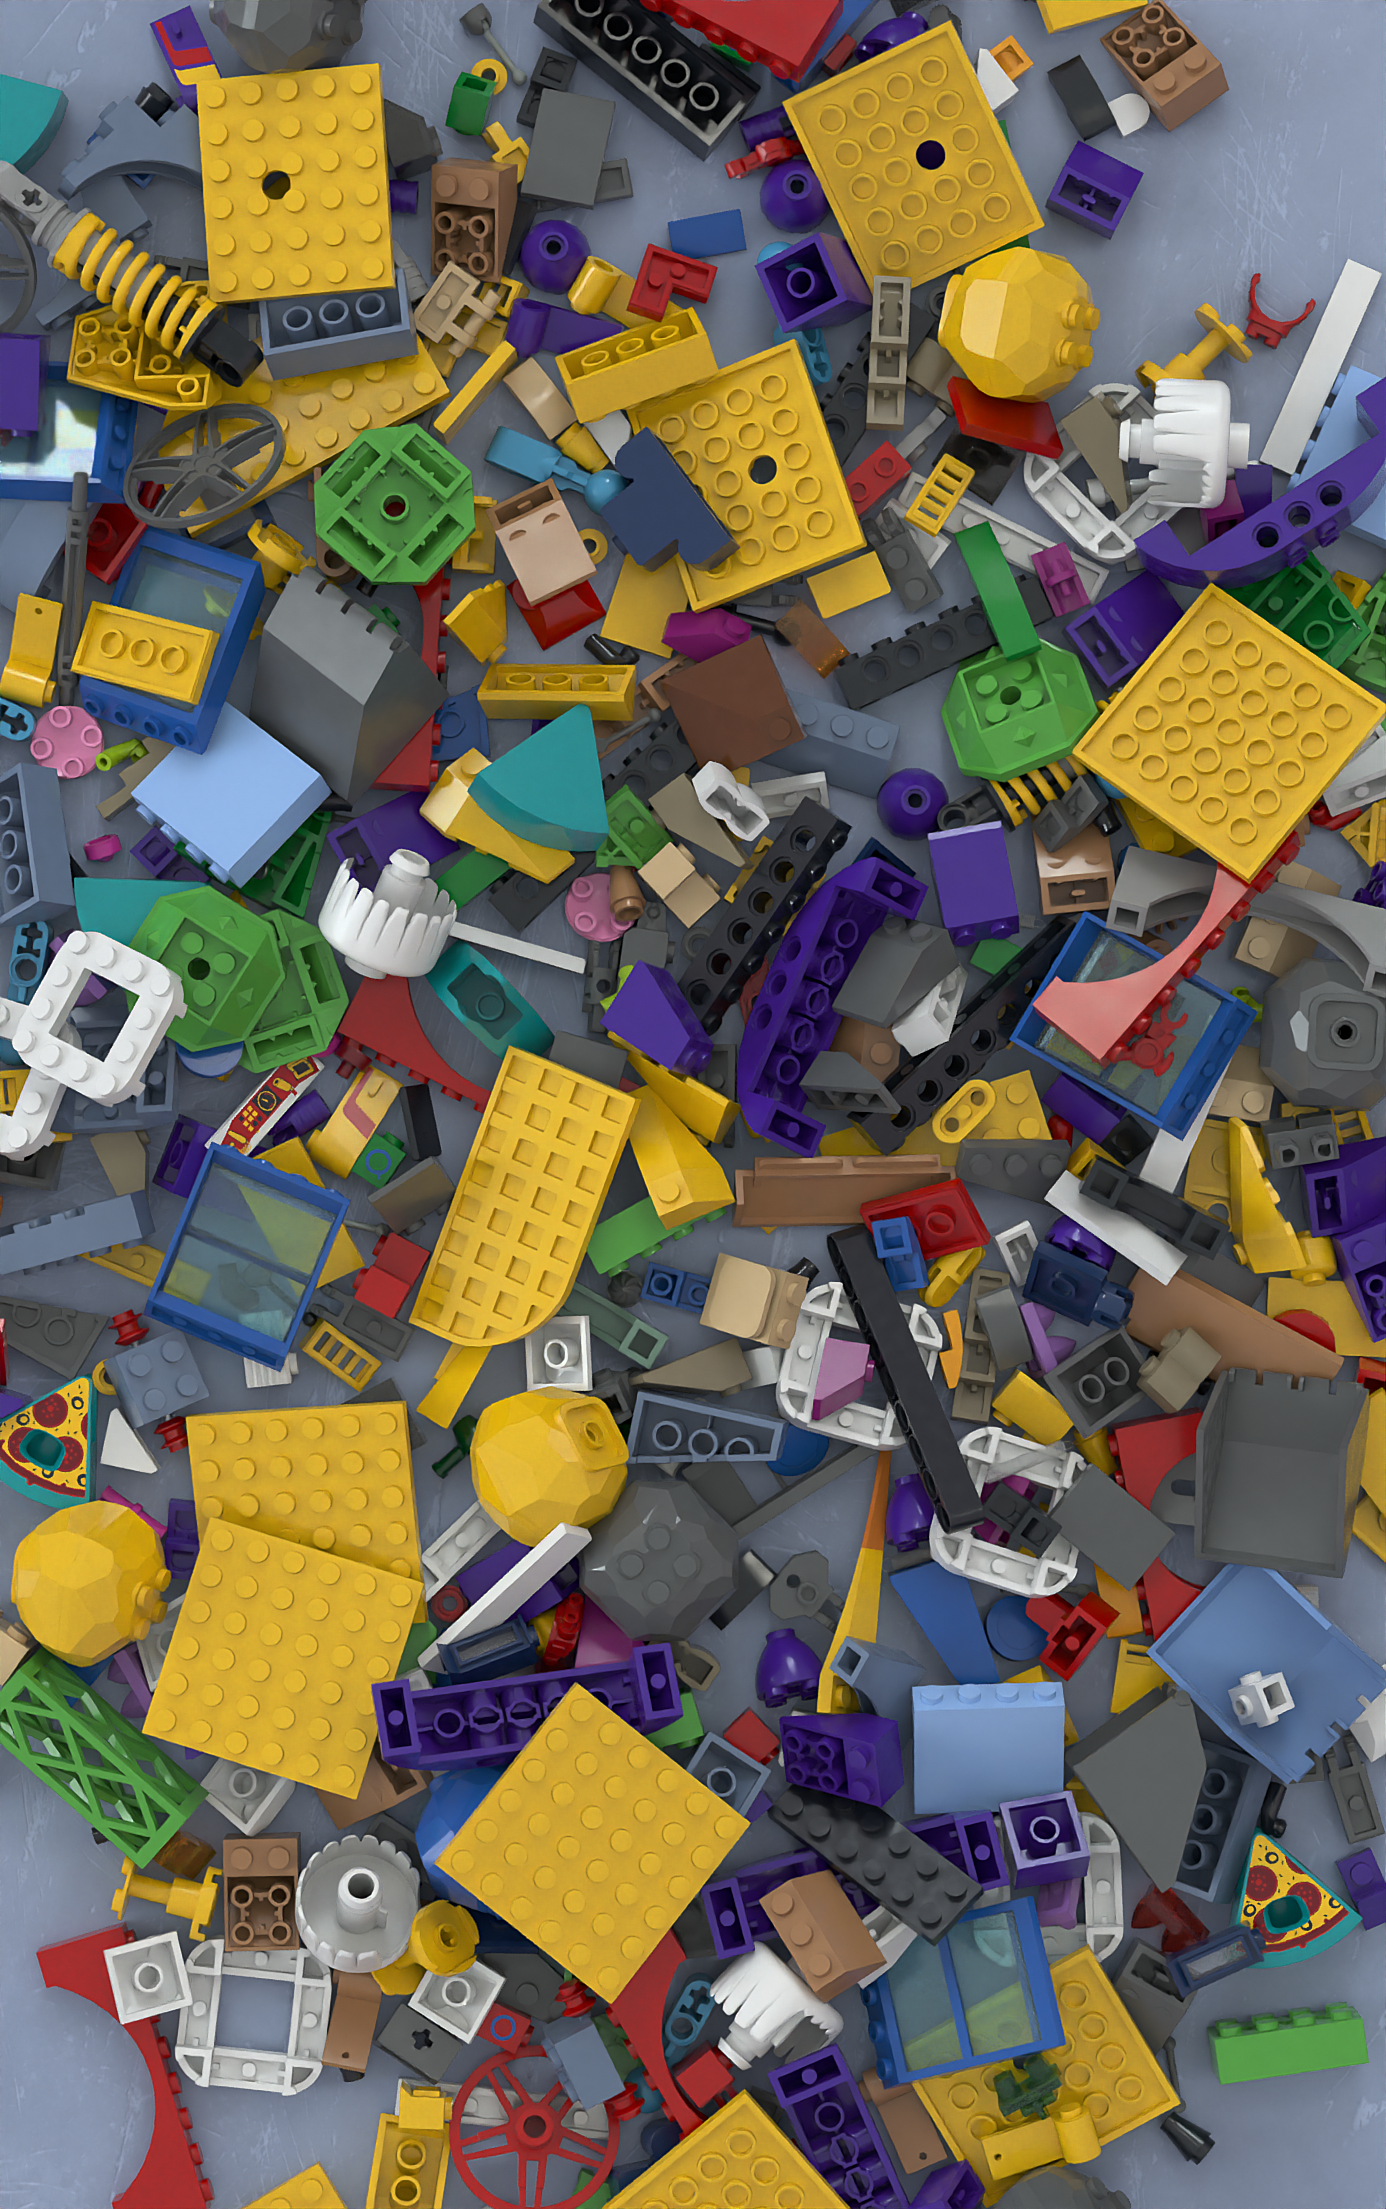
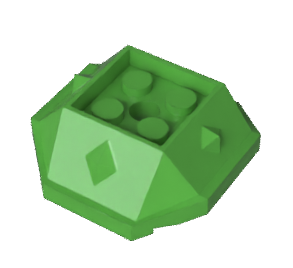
[314,423,476,585]
[940,638,1100,782]
[125,885,287,1052]
[191,908,350,1074]

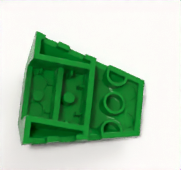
[1223,544,1371,670]
[173,812,333,919]

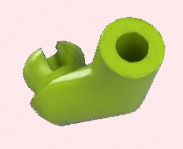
[95,738,149,771]

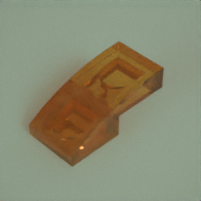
[774,599,850,679]
[152,1830,217,1880]

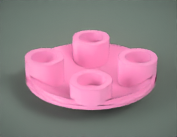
[30,706,105,779]
[565,873,636,942]

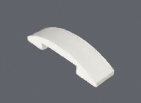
[422,1499,501,1602]

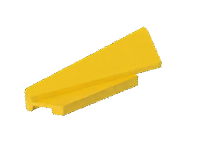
[416,1342,493,1430]

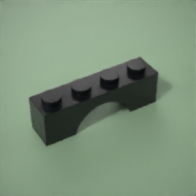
[1078,1154,1230,1260]

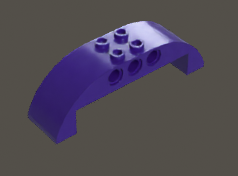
[1133,377,1386,590]
[737,857,929,1158]
[371,1642,683,1771]
[701,1810,1010,1960]
[767,2043,910,2209]

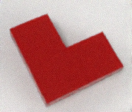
[626,243,718,323]

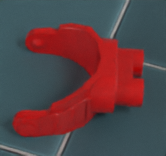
[1244,273,1316,349]
[543,1593,585,1666]

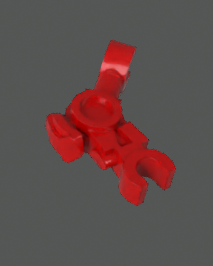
[725,137,807,179]
[1091,1003,1188,1077]

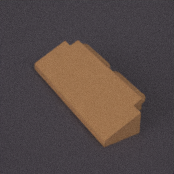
[732,1154,958,1228]
[1125,1267,1345,1389]

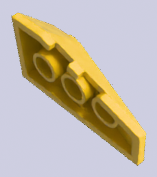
[443,579,508,667]
[419,747,575,884]
[607,1031,741,1146]
[628,1085,736,1230]
[1229,1116,1307,1274]

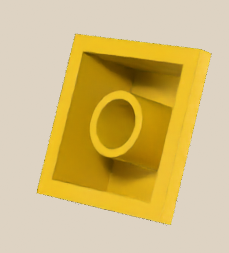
[991,1369,1074,1447]

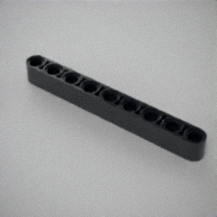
[826,1224,985,1535]

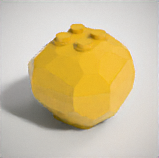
[938,247,1100,403]
[470,1386,629,1547]
[11,1500,171,1667]

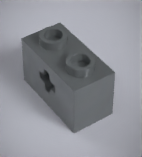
[373,2003,463,2085]

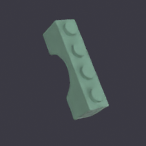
[557,1280,669,1369]

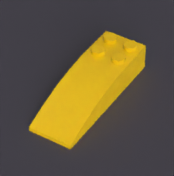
[818,1070,1052,1166]

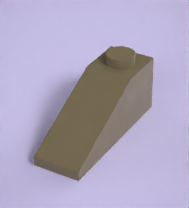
[1060,391,1133,513]
[648,773,754,870]
[90,1129,151,1237]
[627,1337,752,1398]

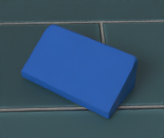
[668,209,747,259]

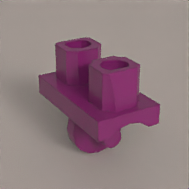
[1030,542,1090,618]

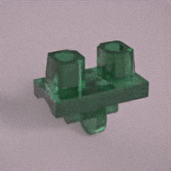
[993,2053,1063,2120]

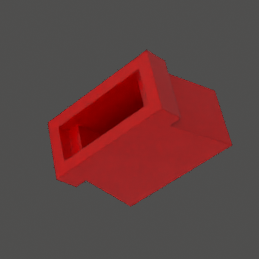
[845,440,912,521]

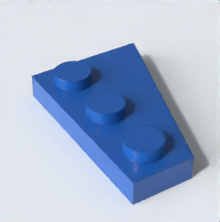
[433,684,491,762]

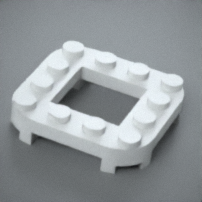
[1024,383,1185,565]
[12,931,188,1107]
[0,997,86,1161]
[776,1282,942,1451]
[929,1427,1087,1598]
[974,1812,1123,1967]
[175,1935,333,2096]

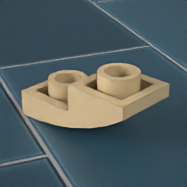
[501,356,577,440]

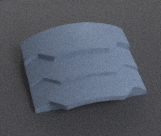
[0,436,103,614]
[50,1005,180,1134]

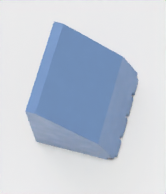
[1146,1563,1386,1784]

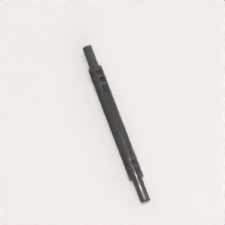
[56,471,90,706]

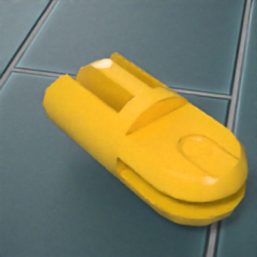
[918,1246,986,1308]

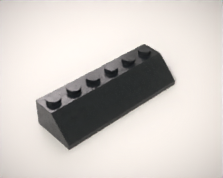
[533,0,756,162]

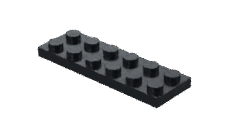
[767,1784,984,1947]

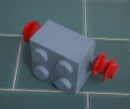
[103,1309,210,1453]
[541,1979,645,2121]

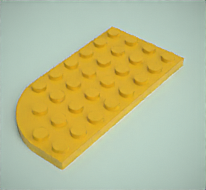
[158,332,452,538]
[408,1045,642,1347]

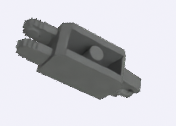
[616,902,676,993]

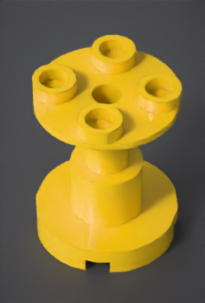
[1134,302,1253,399]
[204,519,317,641]
[111,1847,223,1942]
[371,1900,479,1996]

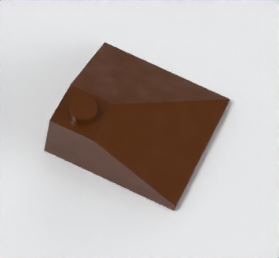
[660,635,808,772]

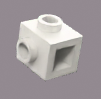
[1228,1671,1295,1728]

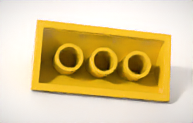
[477,663,637,721]

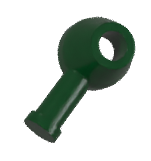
[431,1414,478,1479]

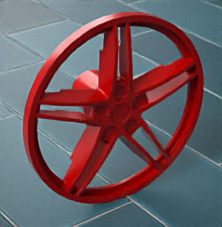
[449,2045,620,2209]

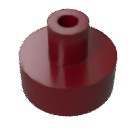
[334,1041,373,1080]

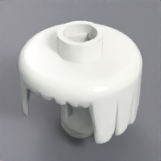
[1119,378,1250,508]
[318,849,457,979]
[295,1835,421,1973]
[710,1941,844,2070]

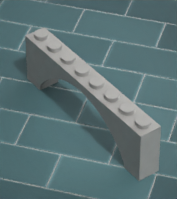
[1105,845,1386,998]

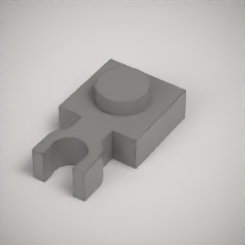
[895,407,947,463]

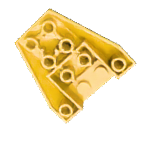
[66,280,228,410]

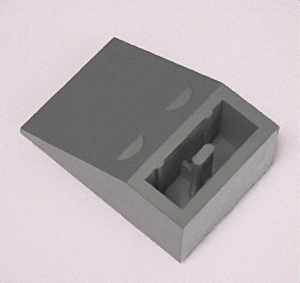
[1110,1936,1201,2057]

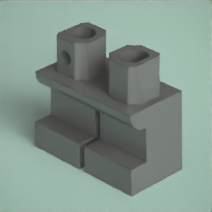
[1260,1110,1339,1170]

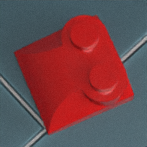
[62,503,149,585]
[506,578,607,652]

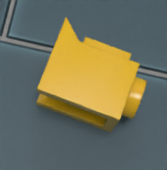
[398,2080,453,2130]

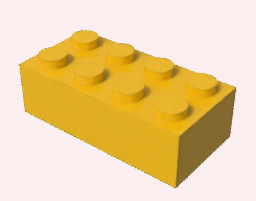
[554,306,719,424]

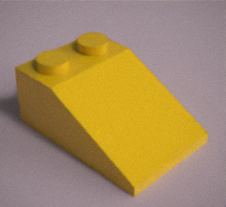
[365,2113,450,2209]

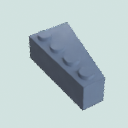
[0,1189,156,1276]
[626,1388,789,1464]

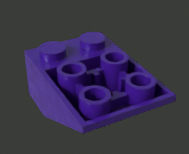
[1061,570,1185,692]
[326,791,460,894]
[1298,1136,1386,1238]
[1326,1212,1386,1343]
[779,1713,904,1807]

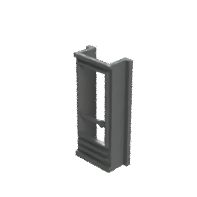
[681,1409,879,1540]

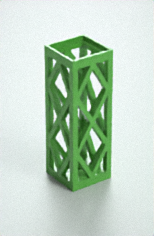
[0,1646,209,1870]

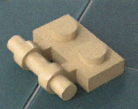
[413,261,502,358]

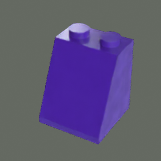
[755,232,873,334]
[0,332,51,437]
[928,820,1020,946]
[600,960,714,1077]
[152,1114,270,1223]
[455,1539,580,1624]

